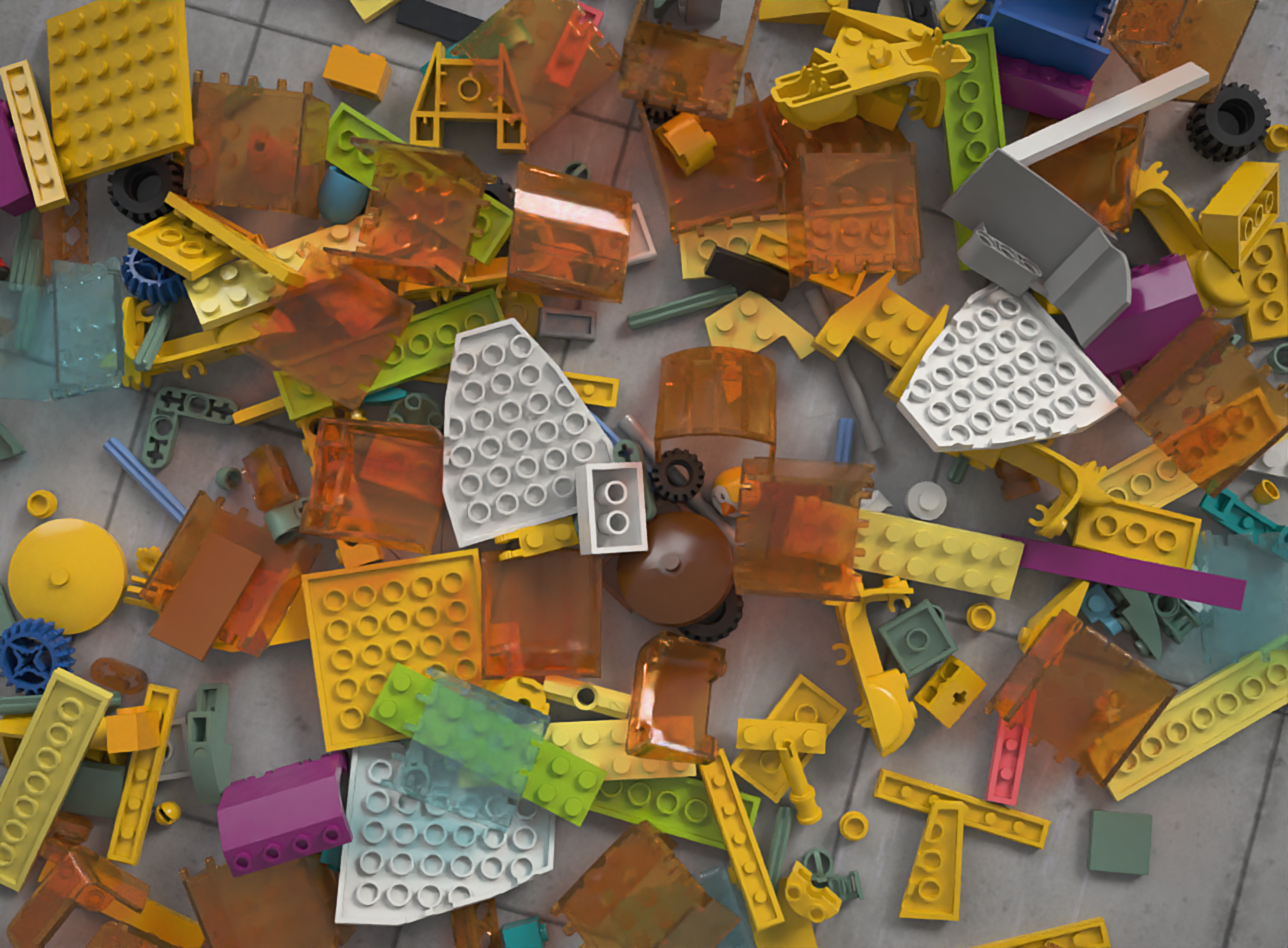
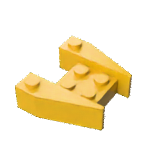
[807,7,934,131]
[410,42,529,154]
[810,269,949,404]

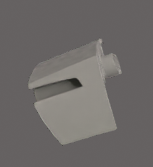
[940,147,1132,348]

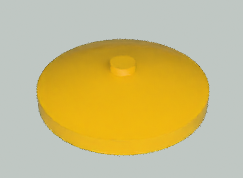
[8,518,128,635]

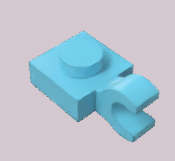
[1079,583,1123,636]

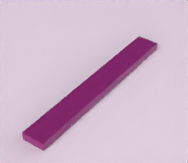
[1001,533,1247,611]

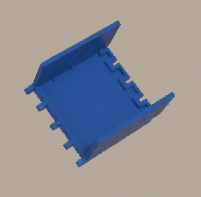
[975,0,1116,80]

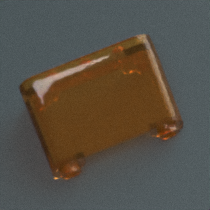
[625,630,727,765]

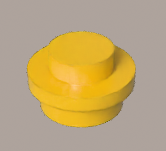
[1263,124,1288,153]
[27,490,57,519]
[966,602,996,632]
[839,811,869,841]

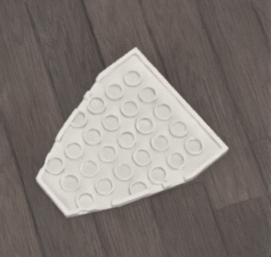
[896,283,1127,452]
[442,318,615,548]
[335,742,556,926]

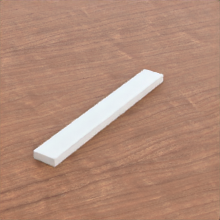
[989,62,1209,167]

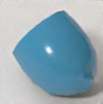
[317,165,371,225]

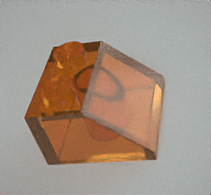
[242,443,302,513]

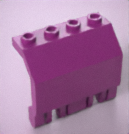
[1083,253,1222,395]
[217,749,353,878]

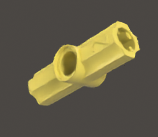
[542,672,632,719]

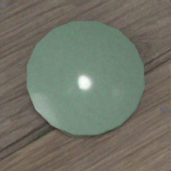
[386,392,445,443]

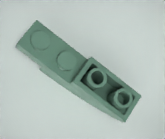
[1106,584,1162,660]
[187,683,232,804]

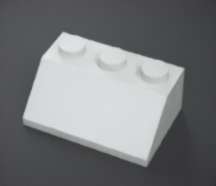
[575,462,648,555]

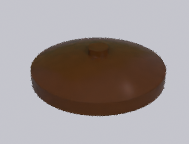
[617,511,735,627]

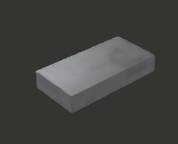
[537,307,597,342]

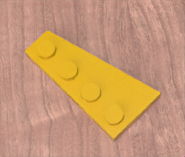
[898,800,965,921]

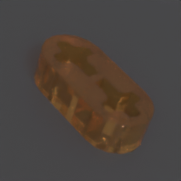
[90,657,148,695]

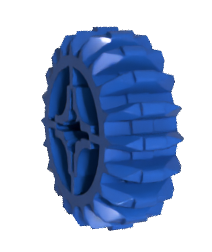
[121,248,188,306]
[0,618,77,696]

